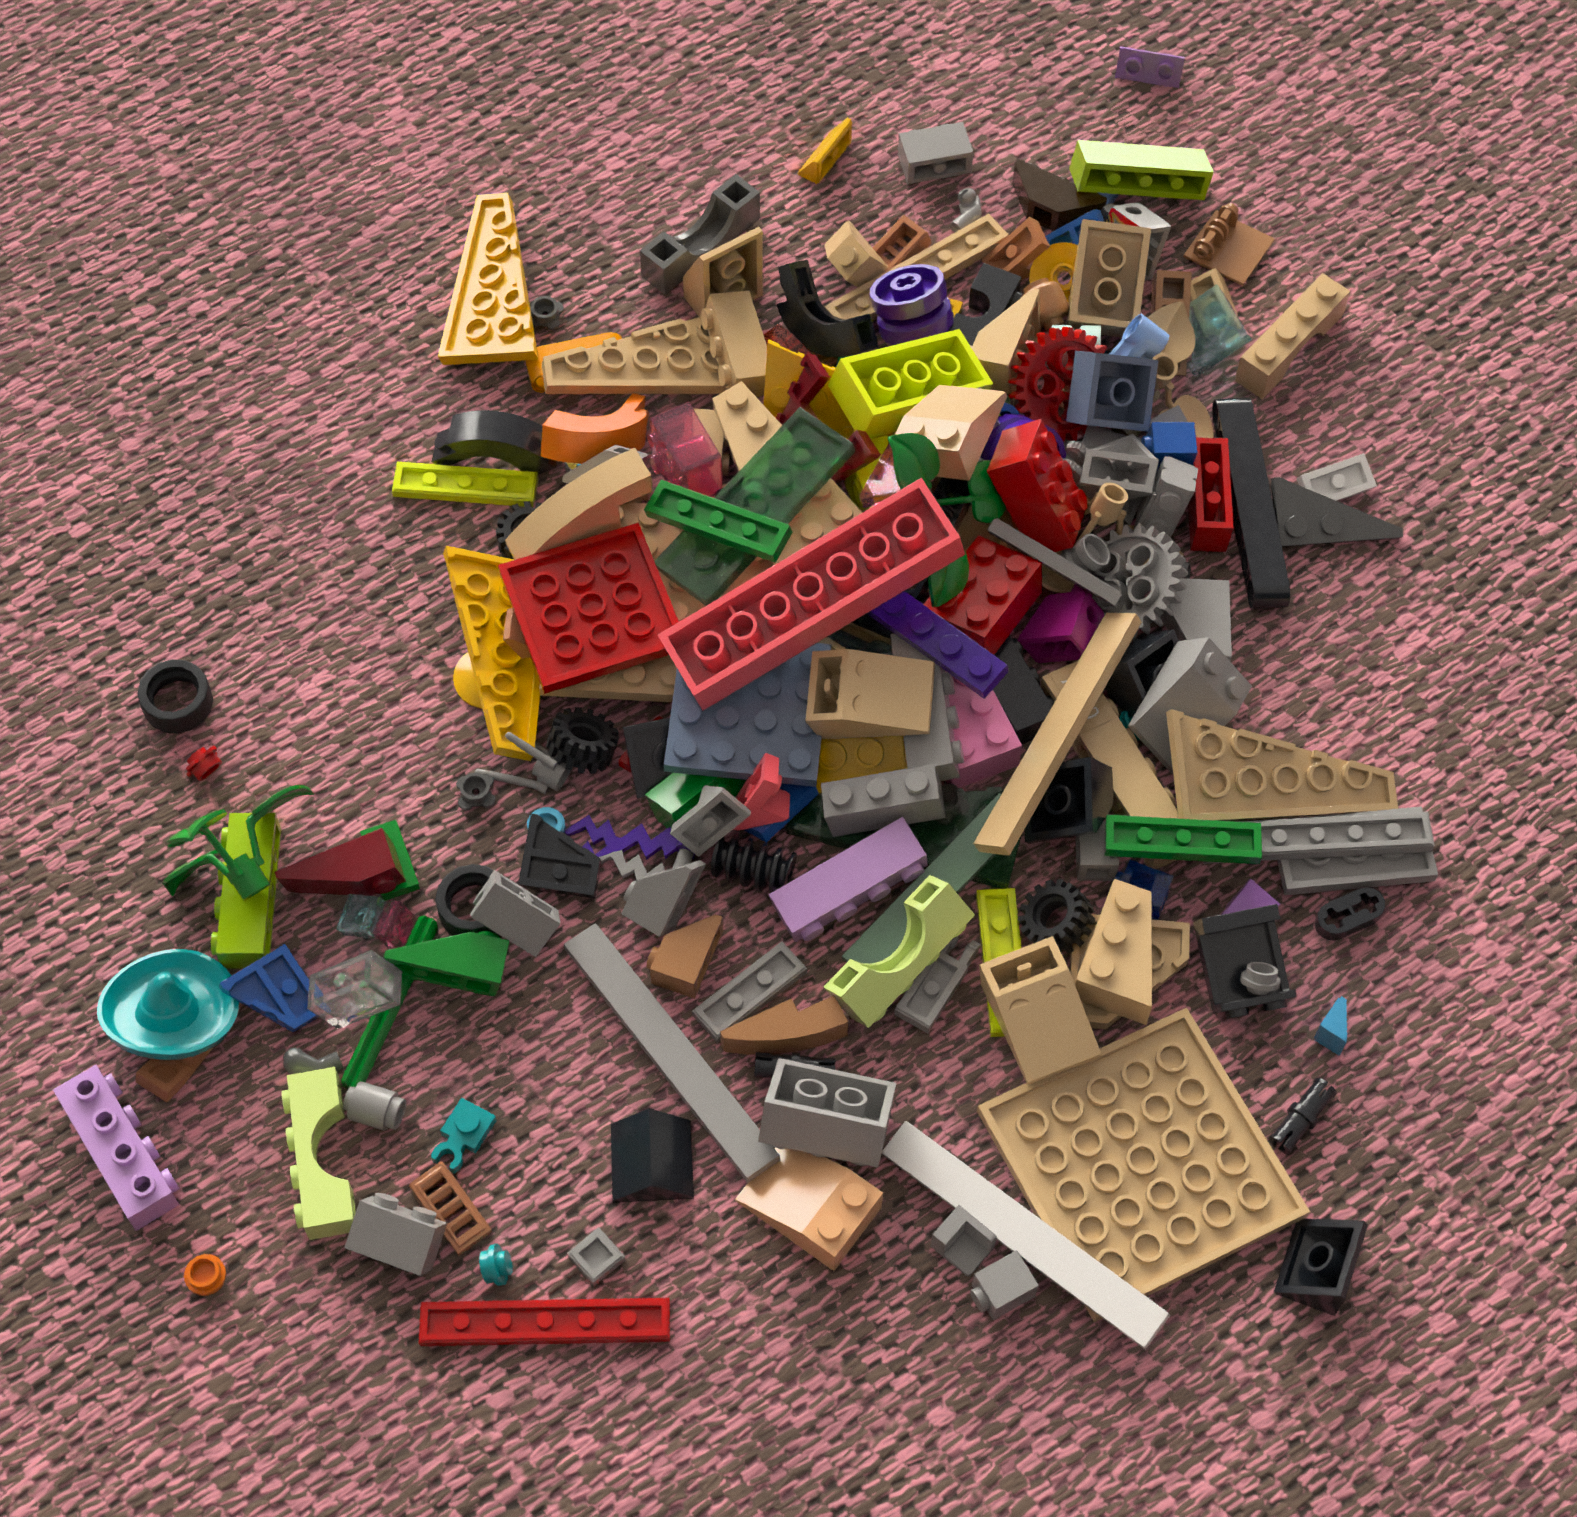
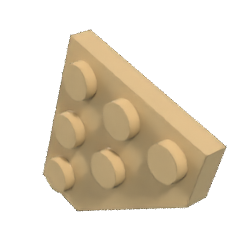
[1070,914,1190,1029]

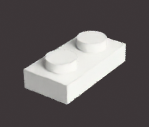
[1296,453,1377,501]

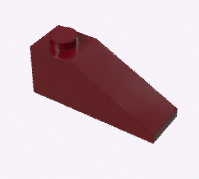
[275,828,406,896]

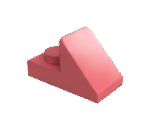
[734,753,790,831]

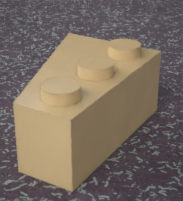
[1075,879,1152,1025]

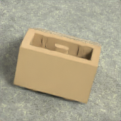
[805,649,935,739]
[979,936,1101,1085]

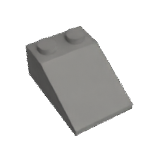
[1128,637,1252,774]

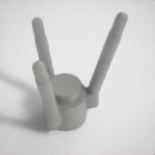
[475,732,570,795]

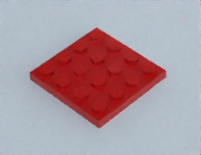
[498,522,679,694]

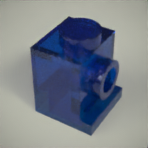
[1114,860,1173,920]

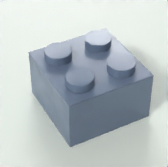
[1066,350,1159,432]

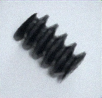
[711,833,797,893]

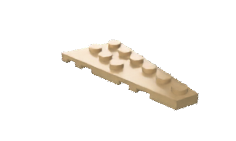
[1166,709,1398,821]

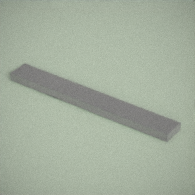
[564,923,780,1183]

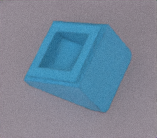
[1314,996,1347,1055]

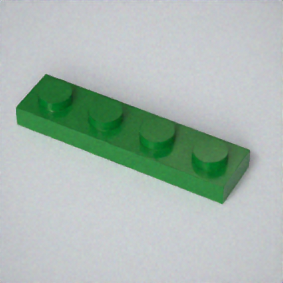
[644,480,793,563]
[1105,815,1262,865]

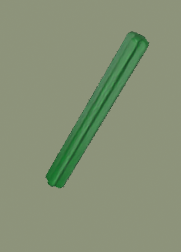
[341,915,438,1090]

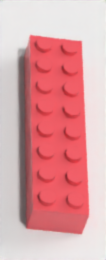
[658,478,965,711]

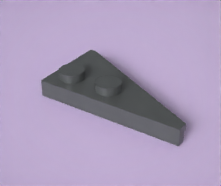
[1271,477,1403,547]

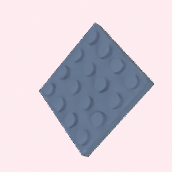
[664,643,832,787]

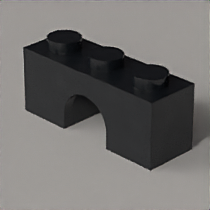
[947,263,1024,346]

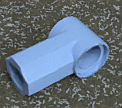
[1109,314,1170,359]

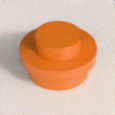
[184,1254,226,1296]

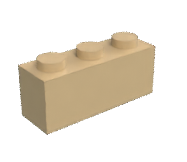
[701,290,767,397]

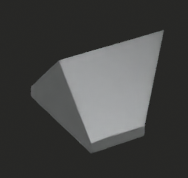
[1080,434,1159,499]

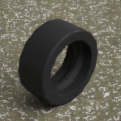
[137,659,213,734]
[435,864,497,936]

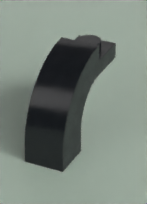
[776,259,879,357]
[431,410,557,475]

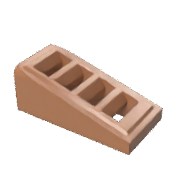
[872,215,932,274]
[409,1162,492,1256]

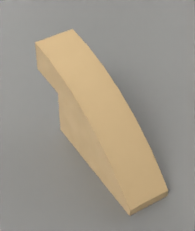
[505,448,652,560]

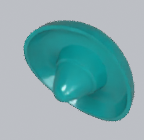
[97,949,239,1060]

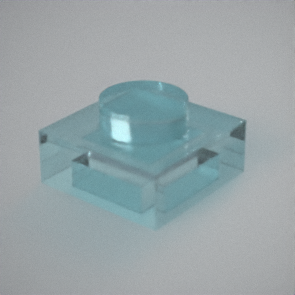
[336,894,387,939]

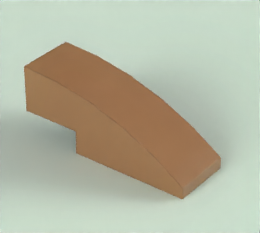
[720,995,848,1055]

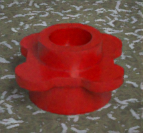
[186,746,222,781]

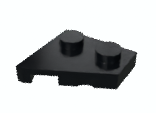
[518,813,602,899]

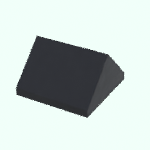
[611,1108,694,1203]
[1274,1219,1368,1316]

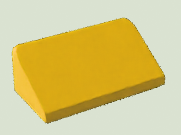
[797,117,852,184]

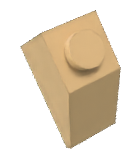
[824,220,888,287]

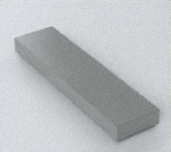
[988,518,1122,609]

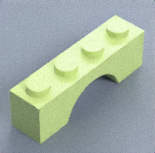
[824,875,975,1028]
[282,1067,356,1240]

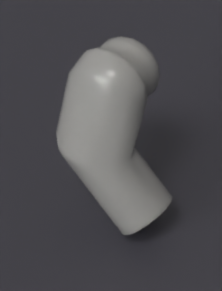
[950,188,982,233]

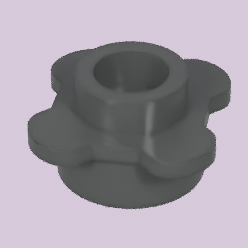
[530,296,564,330]
[456,773,496,811]

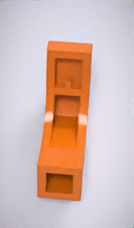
[541,393,649,464]

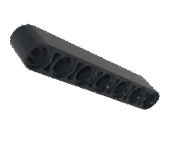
[1212,397,1290,610]

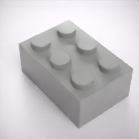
[758,1058,896,1168]

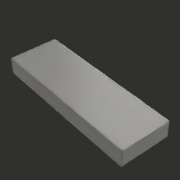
[692,941,807,1043]

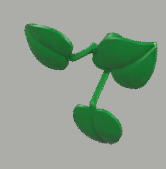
[887,433,1006,607]
[162,785,314,901]

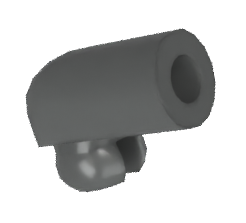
[283,1048,344,1075]

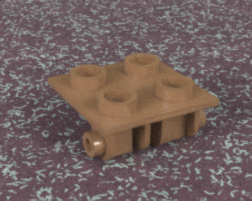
[1183,203,1275,286]

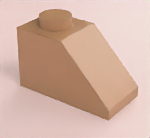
[646,914,723,999]

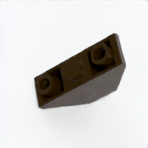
[1012,159,1107,231]

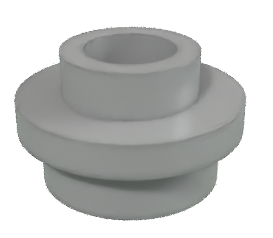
[1240,962,1281,995]

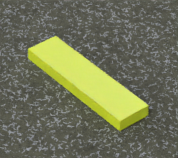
[392,462,538,507]
[976,888,1022,1037]

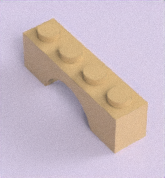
[1235,273,1350,399]

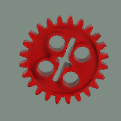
[1008,327,1107,442]

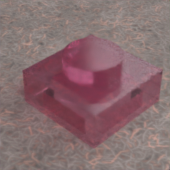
[373,900,418,949]

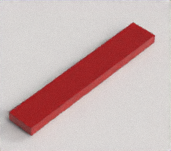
[419,1298,670,1346]

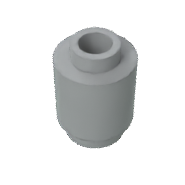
[343,1081,406,1131]

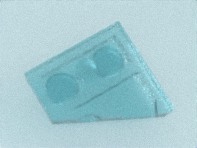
[1189,284,1252,377]

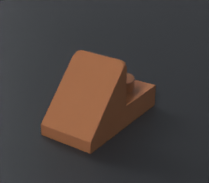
[982,217,1050,279]

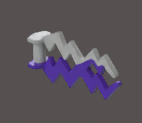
[565,815,695,880]

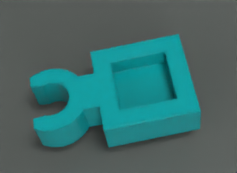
[431,1097,497,1174]

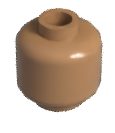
[1021,278,1070,332]

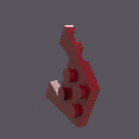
[776,353,881,484]

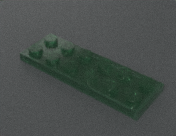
[654,407,856,606]

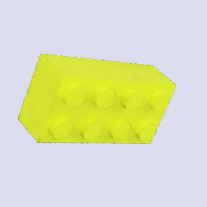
[828,329,993,439]

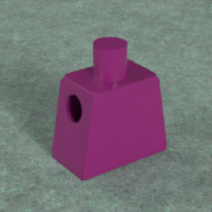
[1017,584,1105,663]

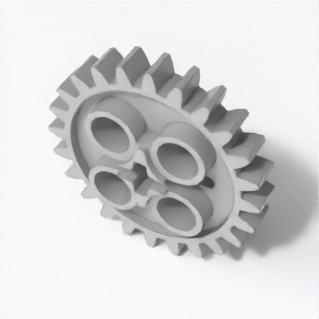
[1092,524,1188,639]

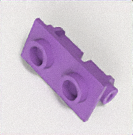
[1115,47,1185,88]

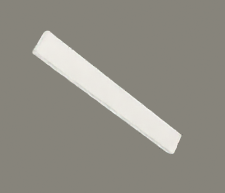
[882,1120,1170,1350]

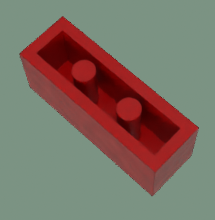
[1188,437,1233,552]

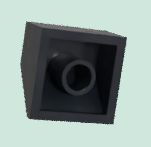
[1105,629,1179,716]
[1024,757,1113,844]

